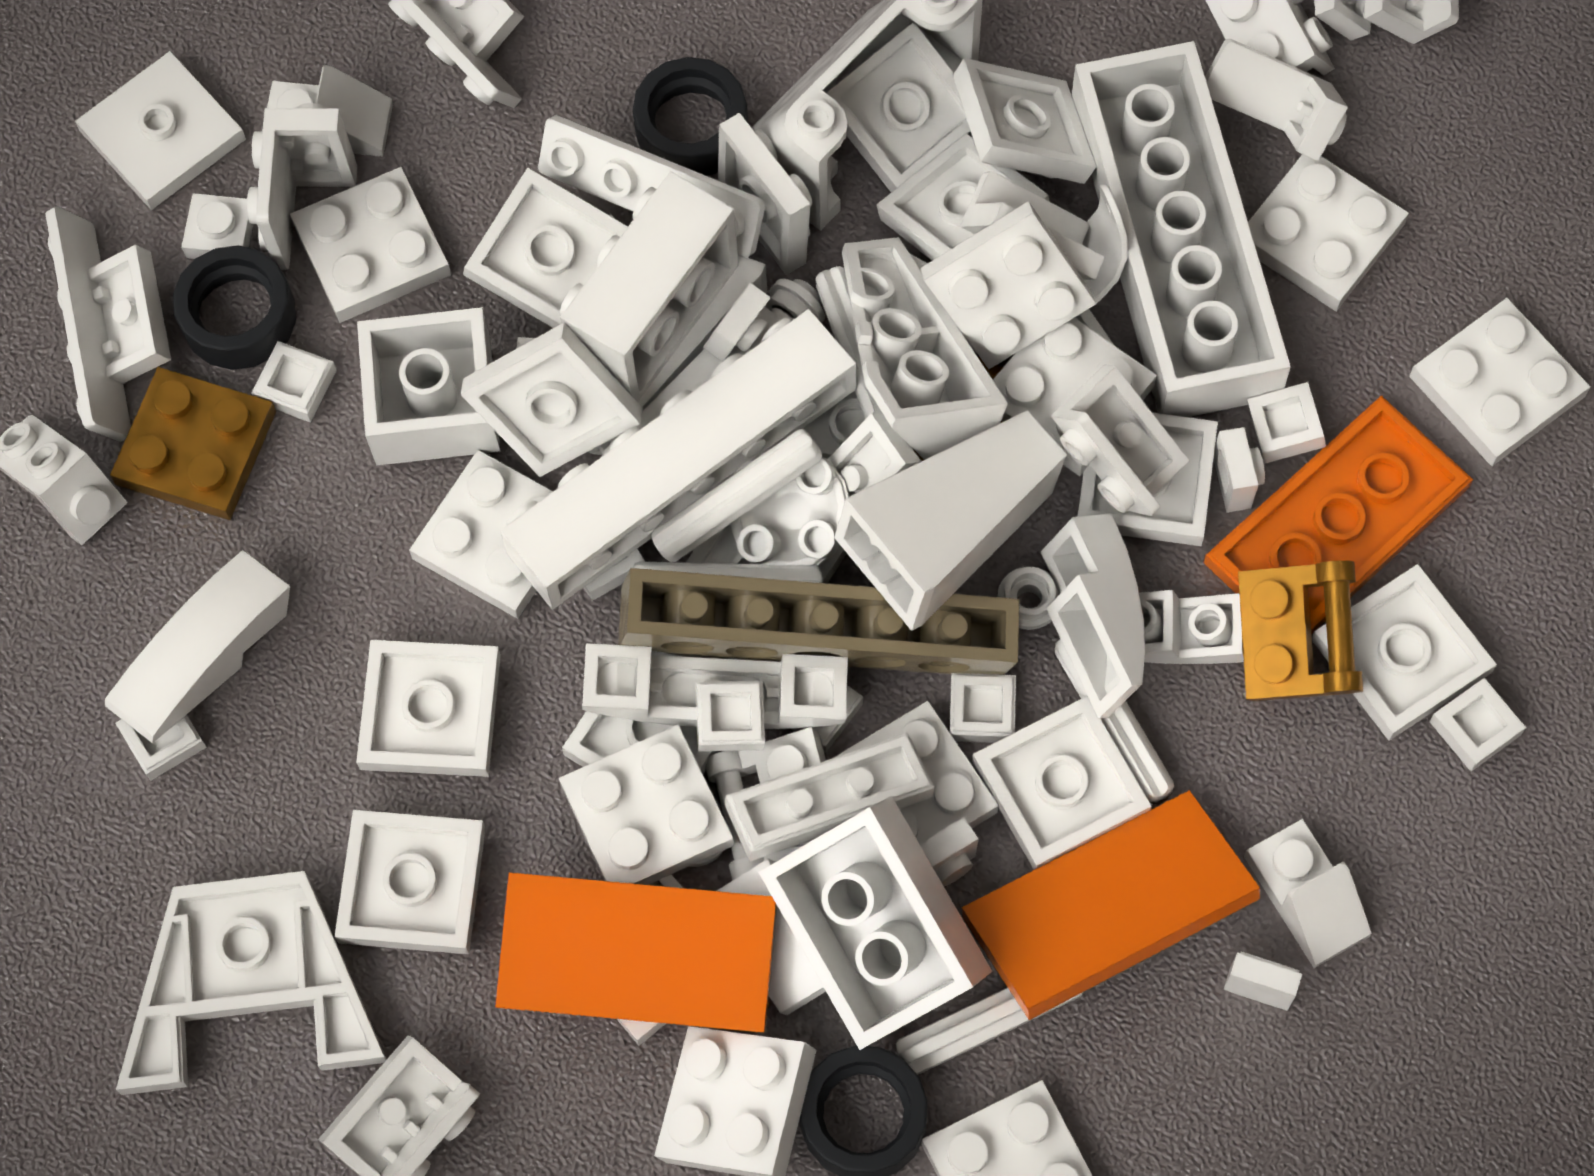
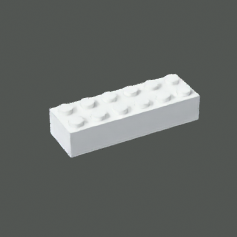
[1072,41,1291,417]

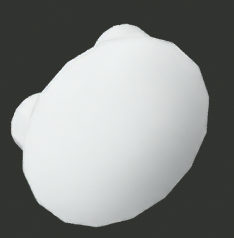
[730,452,849,567]

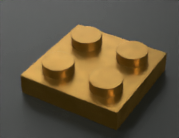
[110,367,276,520]

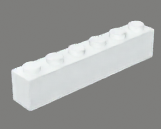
[500,309,856,610]

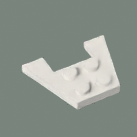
[116,871,387,1095]

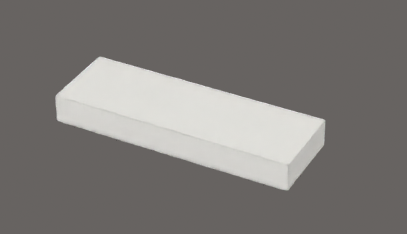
[725,733,934,862]

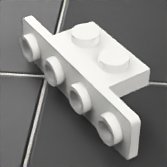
[388,0,525,108]
[538,115,766,258]
[45,206,171,442]

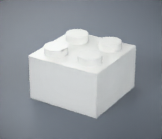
[357,307,500,466]

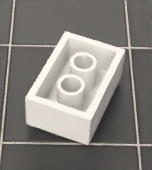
[559,171,738,402]
[758,796,992,1050]

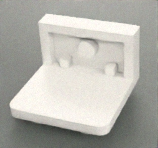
[247,103,357,270]

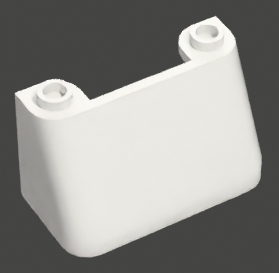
[751,0,983,231]

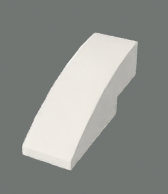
[1041,513,1145,719]
[105,550,290,743]

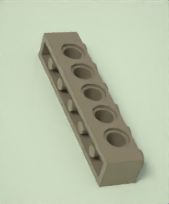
[618,568,1020,675]

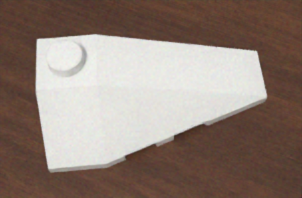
[842,237,1008,460]

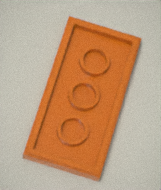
[1203,396,1473,634]
[962,790,1260,1020]
[495,872,777,1033]

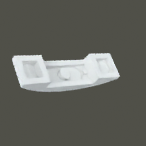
[582,643,848,729]

